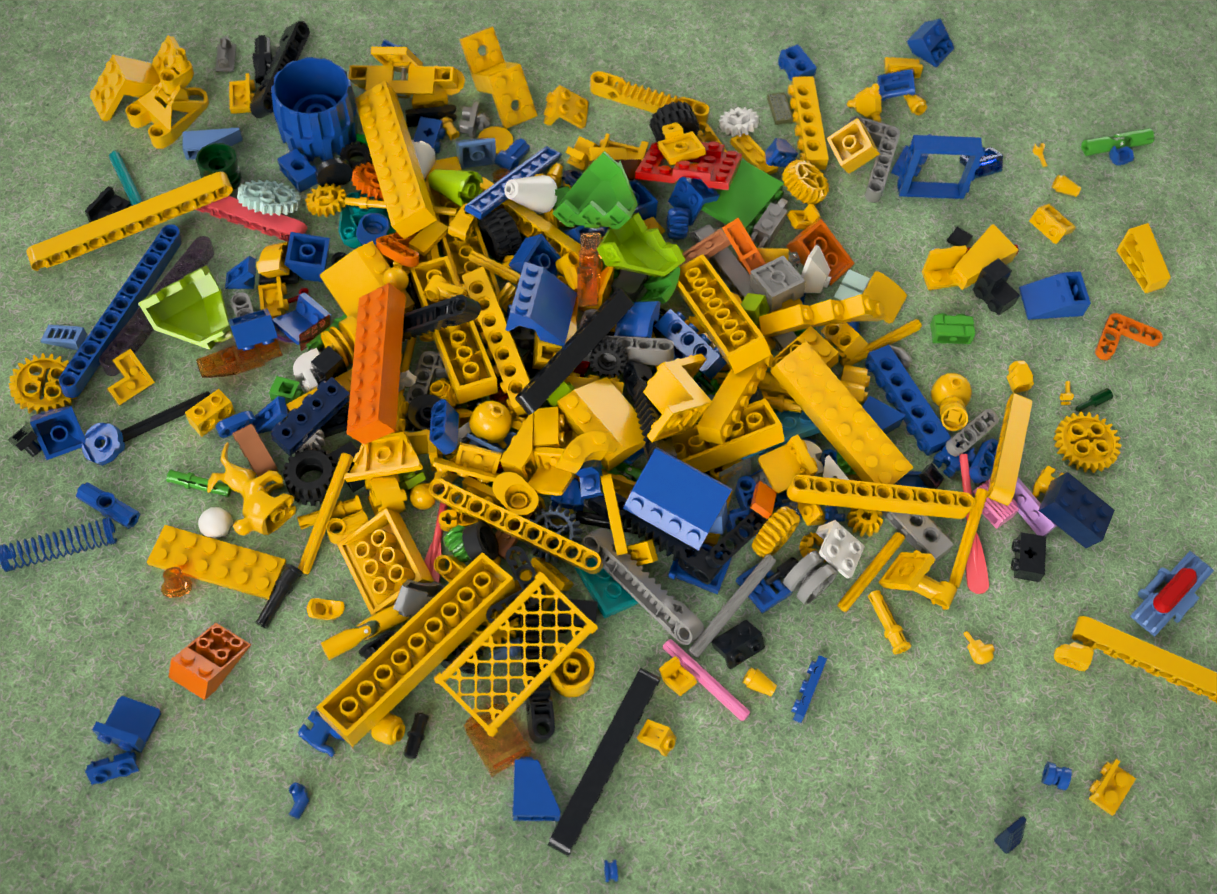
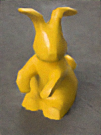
[207,442,297,536]

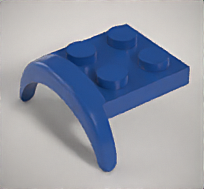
[668,543,732,595]

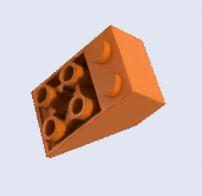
[169,623,251,700]

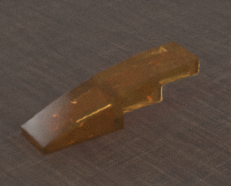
[577,232,601,307]

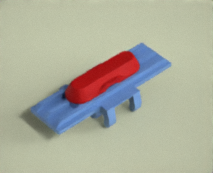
[1130,551,1214,637]

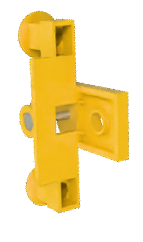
[348,47,465,98]

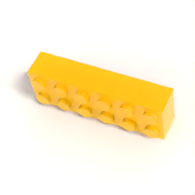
[671,398,785,473]

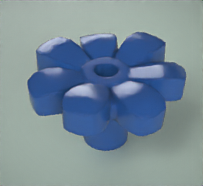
[825,505,846,524]

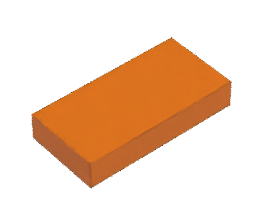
[750,481,776,519]

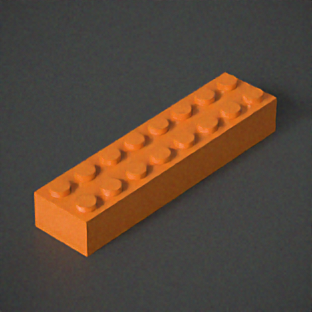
[346,283,406,445]

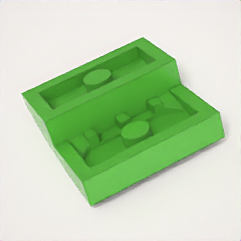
[639,266,681,304]

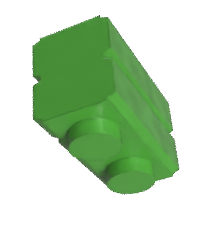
[930,313,975,344]

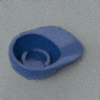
[356,213,390,246]

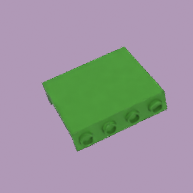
[701,159,784,236]

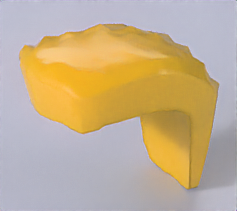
[307,598,345,620]

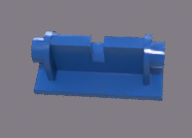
[85,751,139,785]

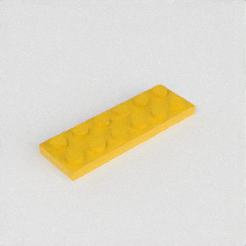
[147,525,287,600]

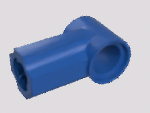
[495,138,530,173]

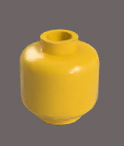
[371,713,405,745]

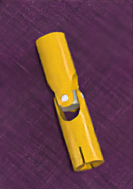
[320,604,409,660]

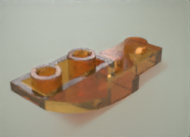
[196,338,283,378]

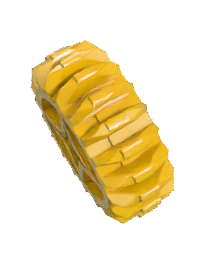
[782,159,830,205]
[752,506,800,558]

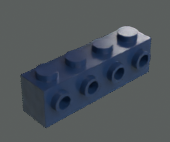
[271,377,350,456]

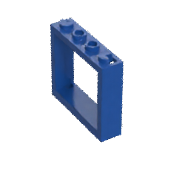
[897,135,985,199]

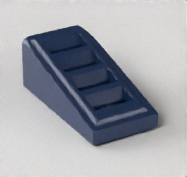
[994,816,1027,854]

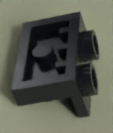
[85,186,132,222]

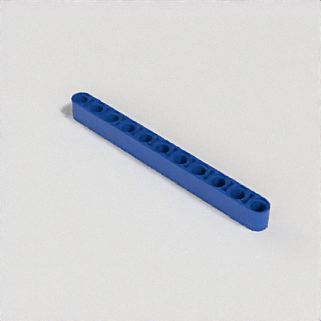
[59,224,181,398]

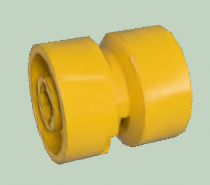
[939,397,968,431]

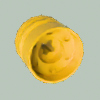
[320,316,357,367]

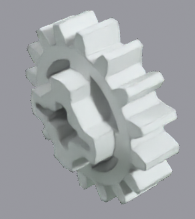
[719,107,759,137]

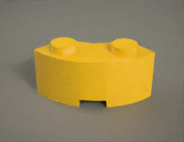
[256,242,289,278]
[556,431,612,473]

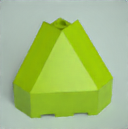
[597,213,686,277]
[138,265,233,350]

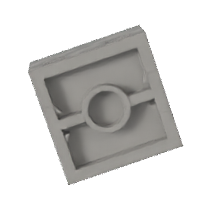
[750,255,805,312]

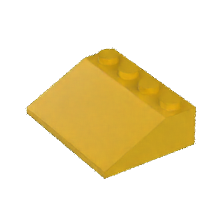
[320,241,415,320]
[557,377,646,472]
[337,508,434,616]

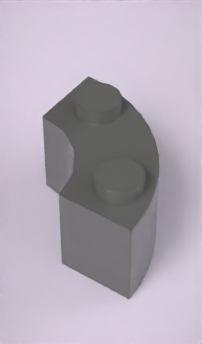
[393,579,445,617]

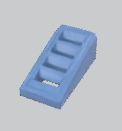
[41,325,87,351]

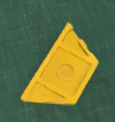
[344,432,423,482]

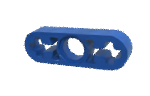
[969,439,998,484]

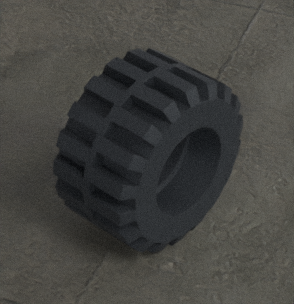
[649,101,700,142]
[479,208,522,261]
[283,448,336,506]

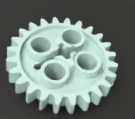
[237,180,301,216]

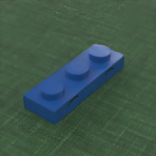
[791,655,827,723]

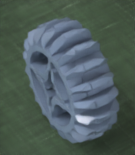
[526,506,583,563]

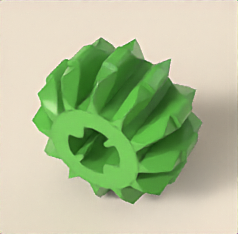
[444,525,471,562]

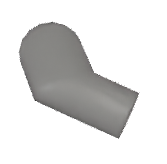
[890,345,912,368]

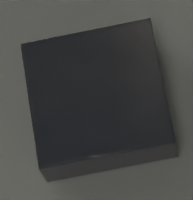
[947,227,973,246]
[919,463,944,489]

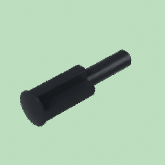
[765,557,798,585]

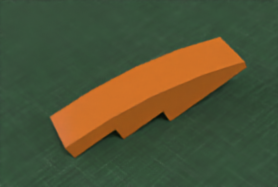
[722,217,766,274]

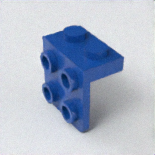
[92,696,161,753]

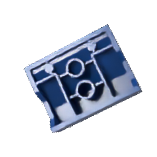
[505,262,577,347]
[623,447,732,550]

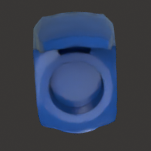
[1108,146,1134,165]

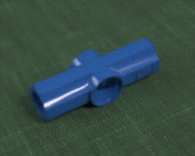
[76,482,140,529]

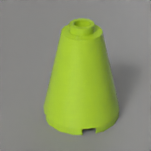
[428,169,483,207]

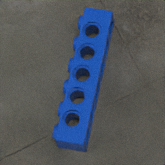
[865,345,951,456]

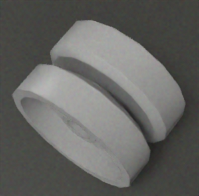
[783,550,838,605]

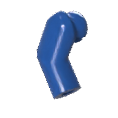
[289,782,309,820]

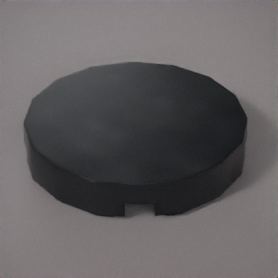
[315,158,353,187]

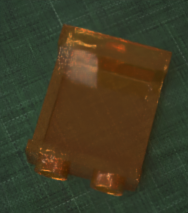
[464,703,531,777]

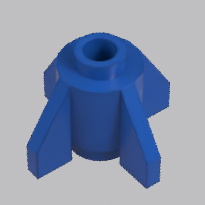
[551,477,584,512]

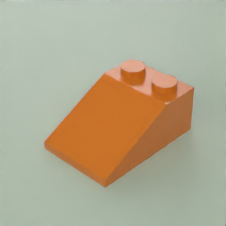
[786,219,855,286]

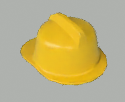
[492,472,539,516]

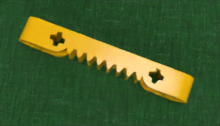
[590,71,710,123]

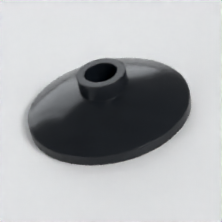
[408,394,441,431]

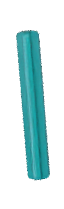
[109,151,143,206]

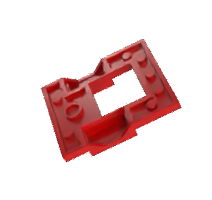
[635,140,742,190]

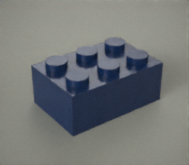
[1038,472,1115,549]

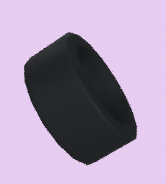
[462,521,499,561]

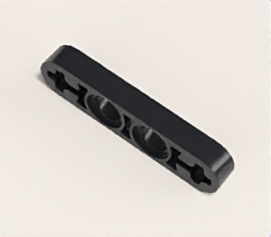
[705,511,767,568]

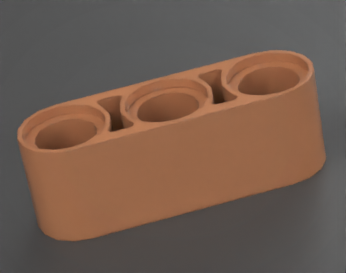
[232,424,278,477]

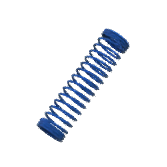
[0,517,117,572]

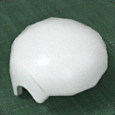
[198,507,233,539]

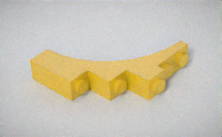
[758,294,884,337]

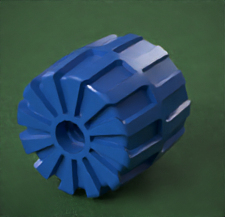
[271,57,358,162]

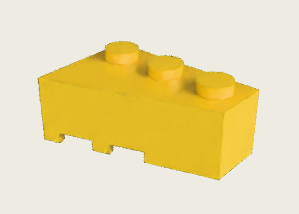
[1116,223,1171,294]

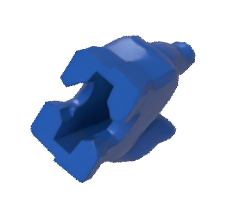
[933,442,976,478]
[298,710,345,757]

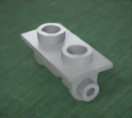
[215,36,236,72]

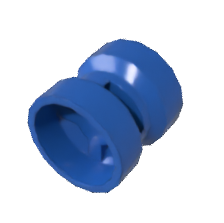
[1042,761,1072,791]

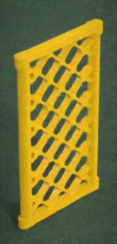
[434,571,598,738]

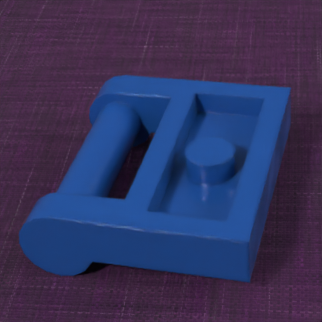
[877,69,916,101]
[736,562,793,614]

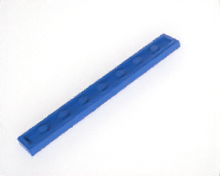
[464,146,562,219]

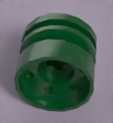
[196,143,242,190]

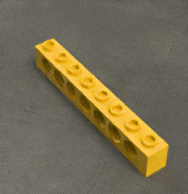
[461,267,541,416]

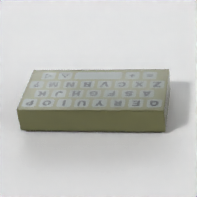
[767,92,793,125]

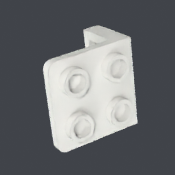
[816,520,865,578]

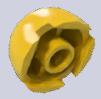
[931,373,972,406]
[469,401,512,443]

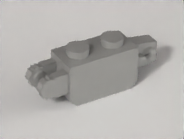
[751,198,788,248]

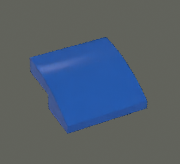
[614,301,661,338]

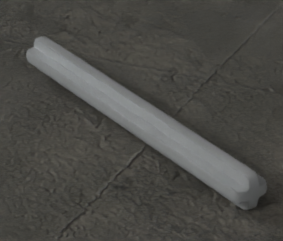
[689,554,776,658]

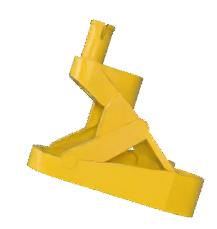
[126,48,209,149]

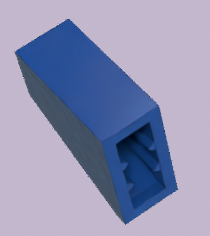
[862,395,905,434]
[513,756,560,821]

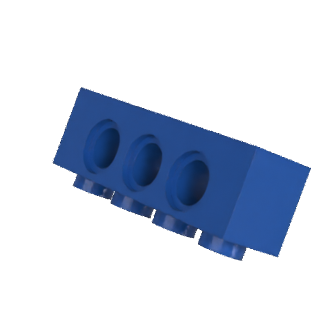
[654,309,727,380]

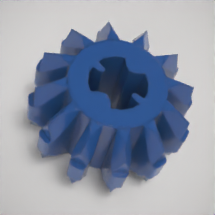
[666,207,689,240]

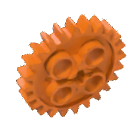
[351,162,384,201]

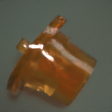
[161,567,192,598]

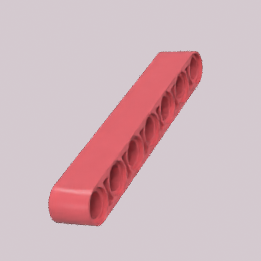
[195,196,308,242]

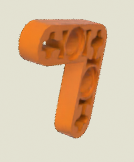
[376,230,421,267]
[1095,313,1163,360]

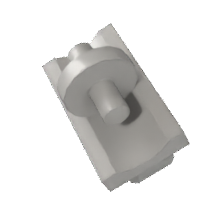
[459,102,490,138]

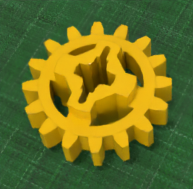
[305,183,347,217]

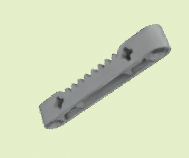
[583,528,704,645]

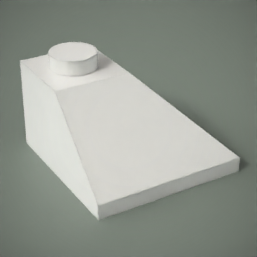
[801,245,831,293]

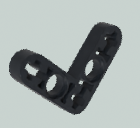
[486,546,547,626]

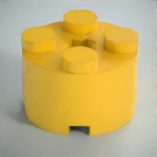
[365,474,407,516]
[549,648,595,698]

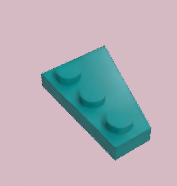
[574,558,638,619]

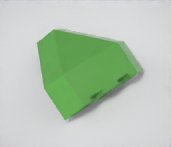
[552,151,638,229]

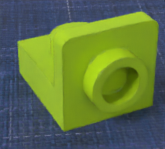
[398,471,426,490]

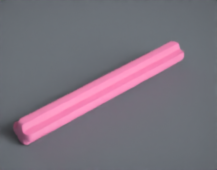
[662,639,750,721]

